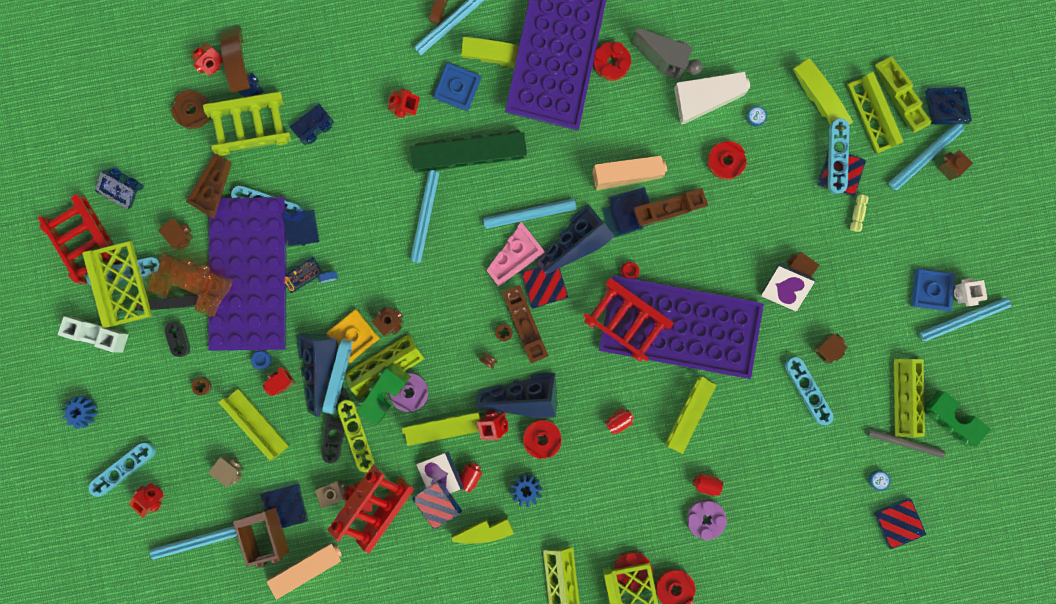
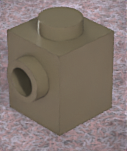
[209,455,244,487]
[315,479,347,509]

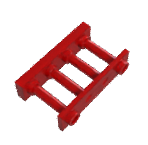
[37,194,122,285]
[582,278,674,362]
[328,464,414,554]

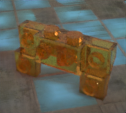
[147,254,233,316]

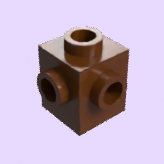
[372,307,404,337]

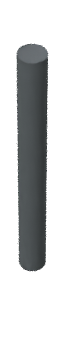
[867,429,945,458]

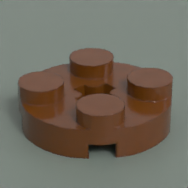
[171,90,211,129]

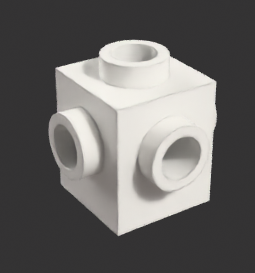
[954,278,987,306]

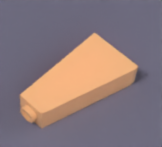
[592,156,667,191]
[267,543,342,599]

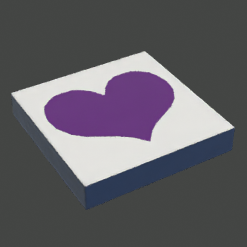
[761,263,815,311]
[416,451,464,498]

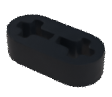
[165,322,190,357]

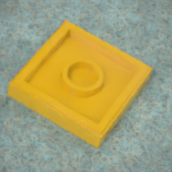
[326,309,380,363]

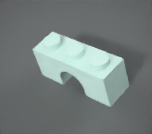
[58,316,129,352]

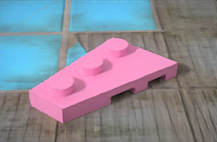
[487,222,545,286]

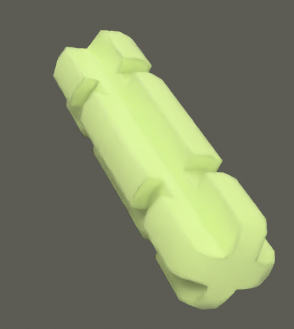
[850,195,869,232]

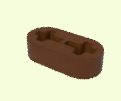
[430,0,448,25]

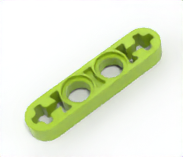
[337,399,374,472]

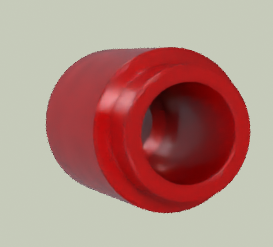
[605,408,634,435]
[459,462,483,492]
[693,472,723,496]

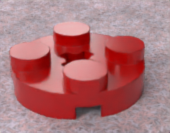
[593,42,631,81]
[707,141,747,180]
[523,420,561,459]
[614,551,653,592]
[656,569,696,604]

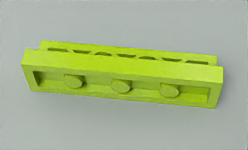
[846,72,904,154]
[345,334,424,399]
[894,359,925,438]
[665,376,717,454]
[218,389,290,461]
[402,411,481,446]
[543,547,580,604]

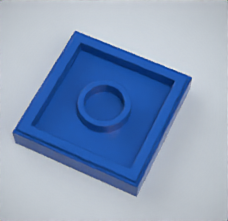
[433,63,482,112]
[911,268,956,312]

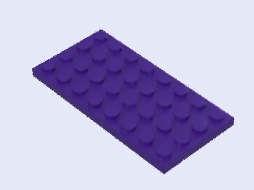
[504,0,606,131]
[209,197,287,351]
[599,275,764,379]

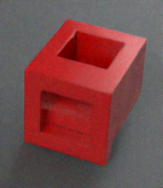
[262,367,296,396]

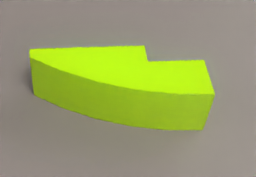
[451,516,514,543]

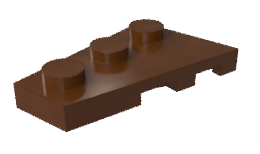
[186,154,232,219]

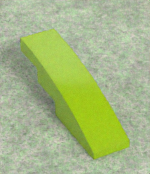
[461,37,519,67]
[875,56,932,133]
[793,58,853,132]

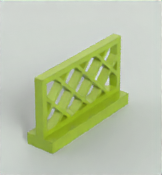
[83,241,152,328]
[603,563,658,604]

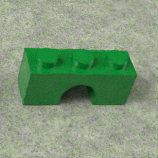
[357,363,411,426]
[924,391,991,447]

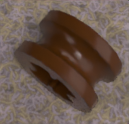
[495,324,513,342]
[479,352,498,369]
[192,378,212,395]

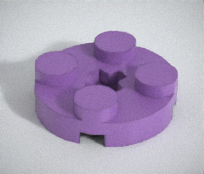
[390,373,429,412]
[687,500,727,540]

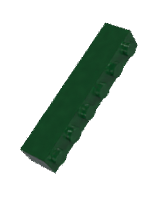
[410,130,527,173]

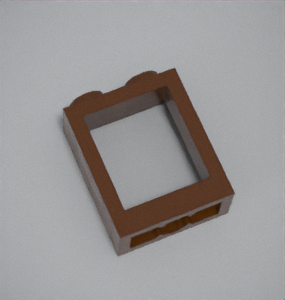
[233,507,289,568]

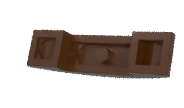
[221,26,250,93]
[633,188,708,227]
[502,285,548,363]

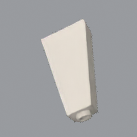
[674,72,750,124]

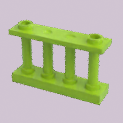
[203,92,292,156]

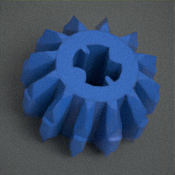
[62,396,98,429]
[510,473,543,507]

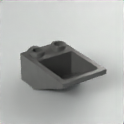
[633,28,703,80]

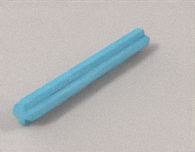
[414,0,484,55]
[889,123,964,190]
[411,170,439,263]
[483,199,576,229]
[919,298,1011,341]
[150,526,237,560]

